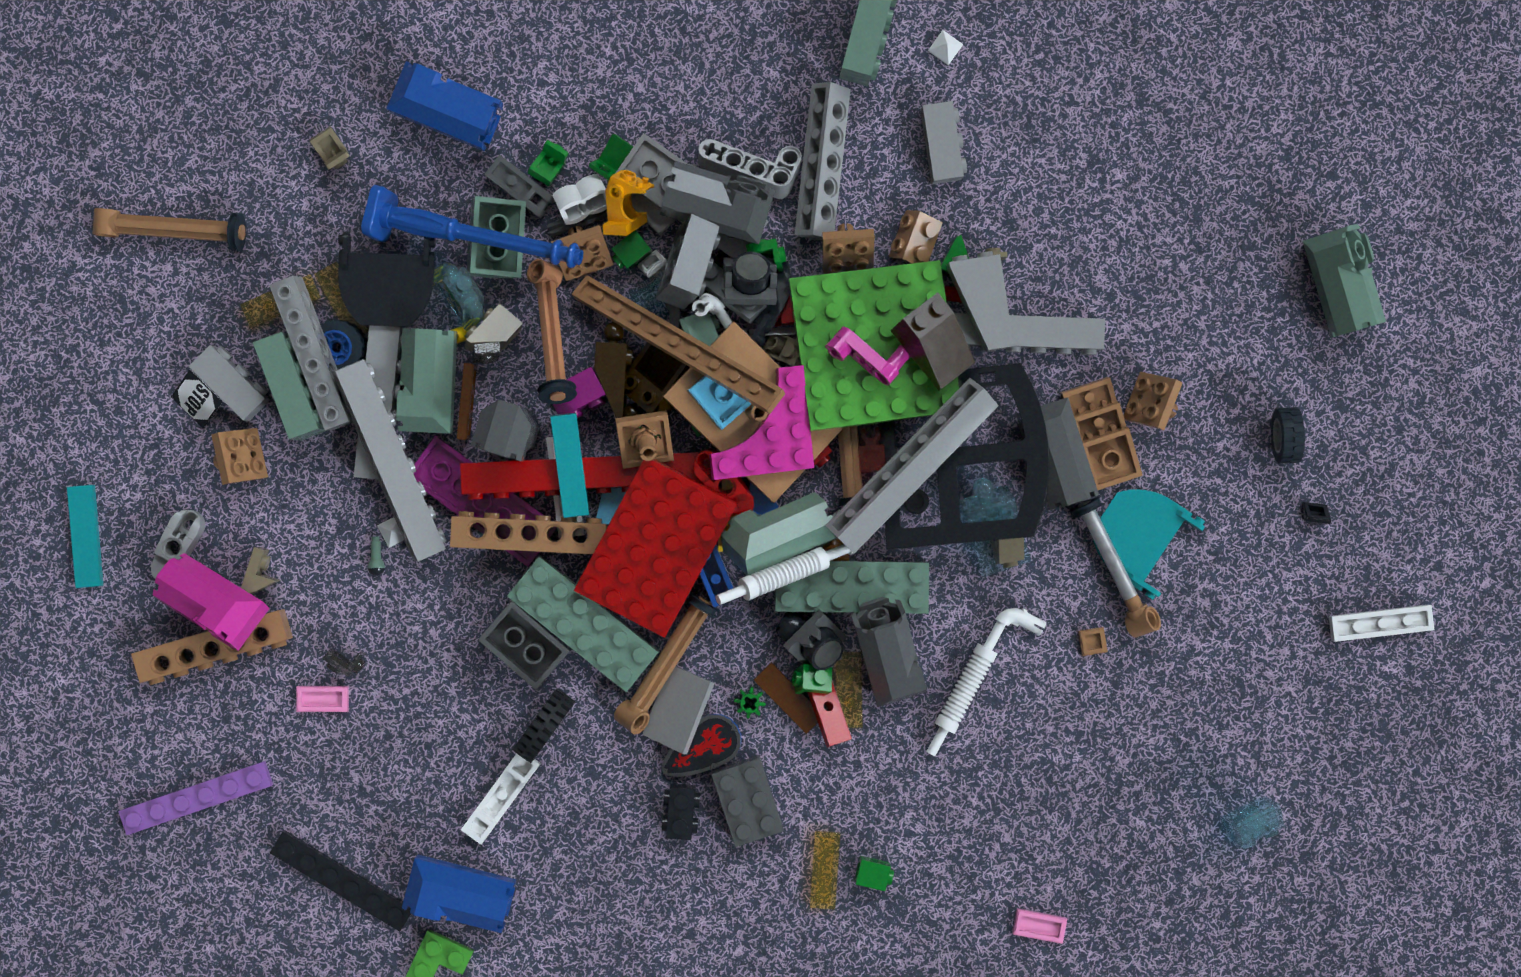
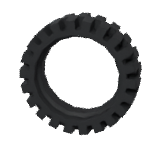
[512,688,576,763]

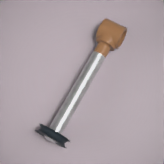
[1068,496,1161,638]

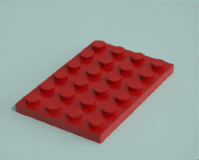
[574,459,737,638]

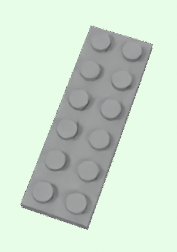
[616,133,769,258]

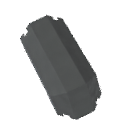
[660,161,775,245]
[1017,397,1099,510]
[471,399,541,461]
[851,597,927,707]

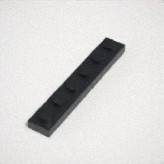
[270,830,411,932]

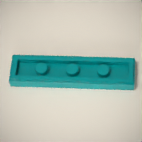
[550,412,589,518]
[67,485,104,588]

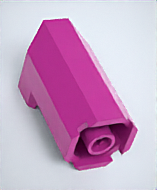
[153,553,270,651]

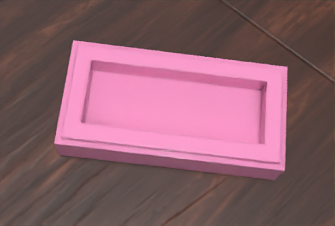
[296,686,349,712]
[1012,908,1067,944]

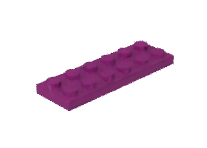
[413,436,557,567]

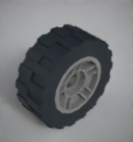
[1271,407,1305,464]

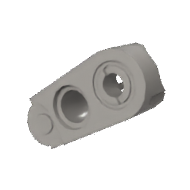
[150,510,205,579]

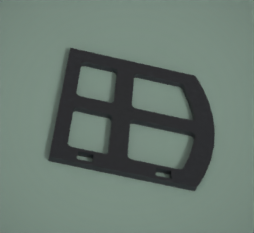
[878,363,1050,550]

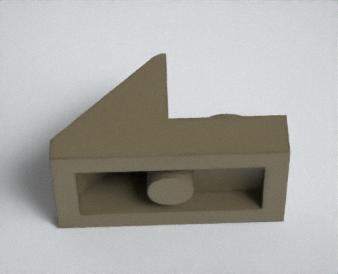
[241,547,281,595]

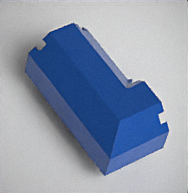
[386,61,503,151]
[402,854,517,933]

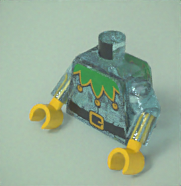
[433,262,485,344]

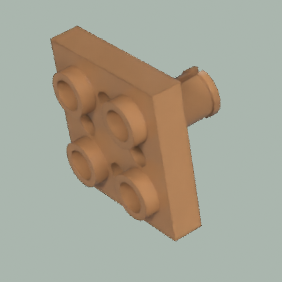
[822,223,875,274]
[551,225,614,281]
[1123,372,1182,430]
[615,410,674,469]
[211,428,268,485]

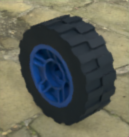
[320,320,367,369]

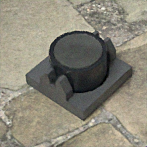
[723,251,777,305]
[783,609,847,670]

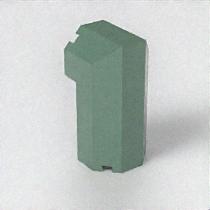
[1303,224,1386,338]
[396,328,457,434]
[721,492,837,576]

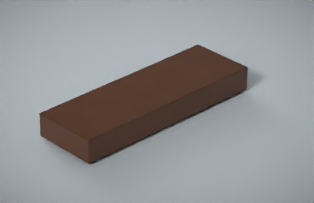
[457,363,477,441]
[753,662,818,734]

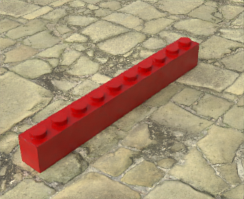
[460,452,711,500]

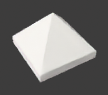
[928,30,963,65]
[637,250,667,278]
[377,517,404,548]

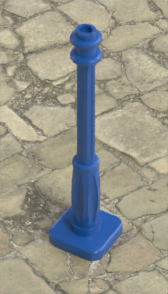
[361,185,584,268]

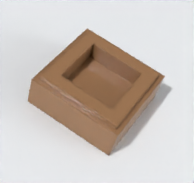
[1078,627,1108,656]

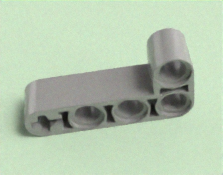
[698,139,802,199]

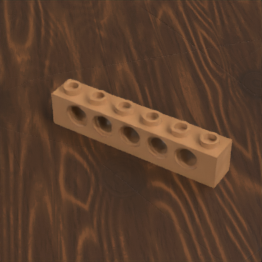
[450,511,608,554]
[131,609,293,685]

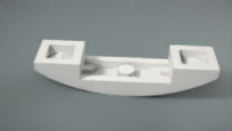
[461,753,541,844]

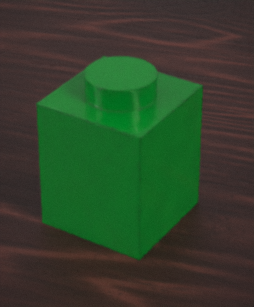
[611,230,652,271]
[854,855,894,891]

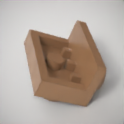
[889,210,943,264]

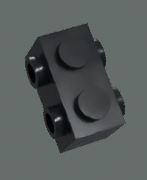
[662,783,700,840]

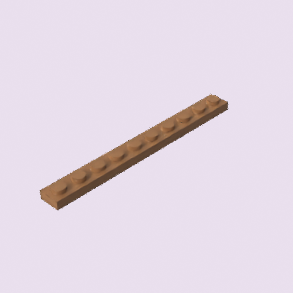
[572,275,785,414]

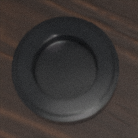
[903,489,929,514]

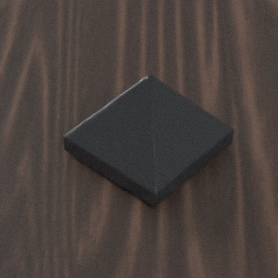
[1302,502,1331,526]

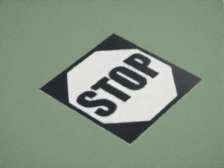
[171,370,223,429]

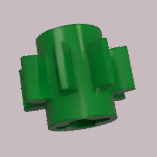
[734,686,766,719]

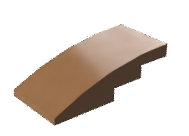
[1060,377,1143,490]

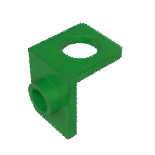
[589,134,633,180]

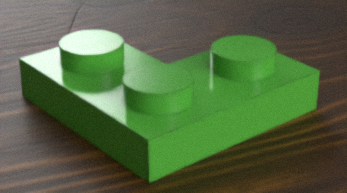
[406,929,474,977]

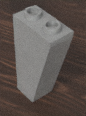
[946,251,1014,352]

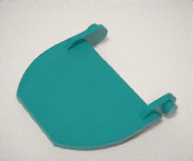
[1092,489,1205,600]

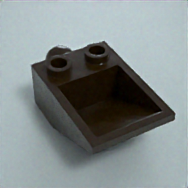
[594,322,634,418]
[623,342,689,417]

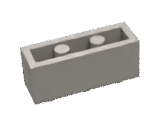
[920,101,967,185]
[188,345,270,421]

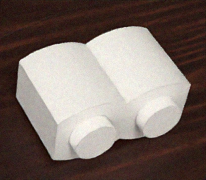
[552,174,607,225]

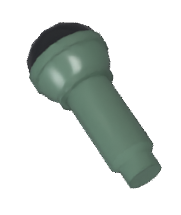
[367,537,385,576]

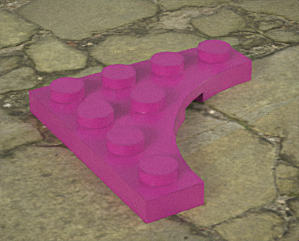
[709,365,814,480]

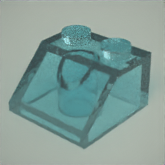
[1220,796,1285,849]

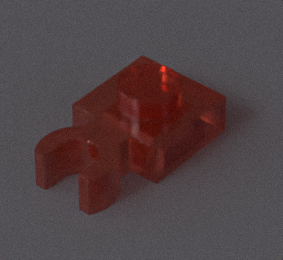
[859,427,886,473]

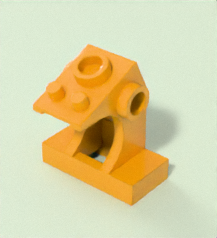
[603,170,654,236]

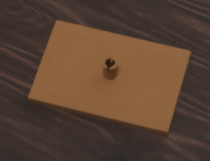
[662,321,843,503]

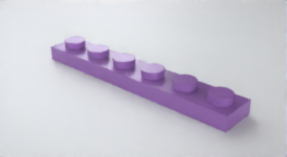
[118,761,273,835]

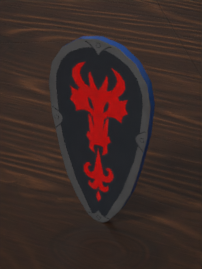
[662,714,741,777]

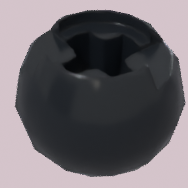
[776,612,806,642]

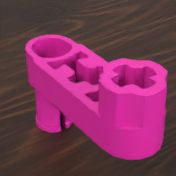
[825,326,911,386]

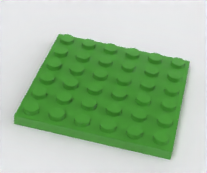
[788,260,959,431]

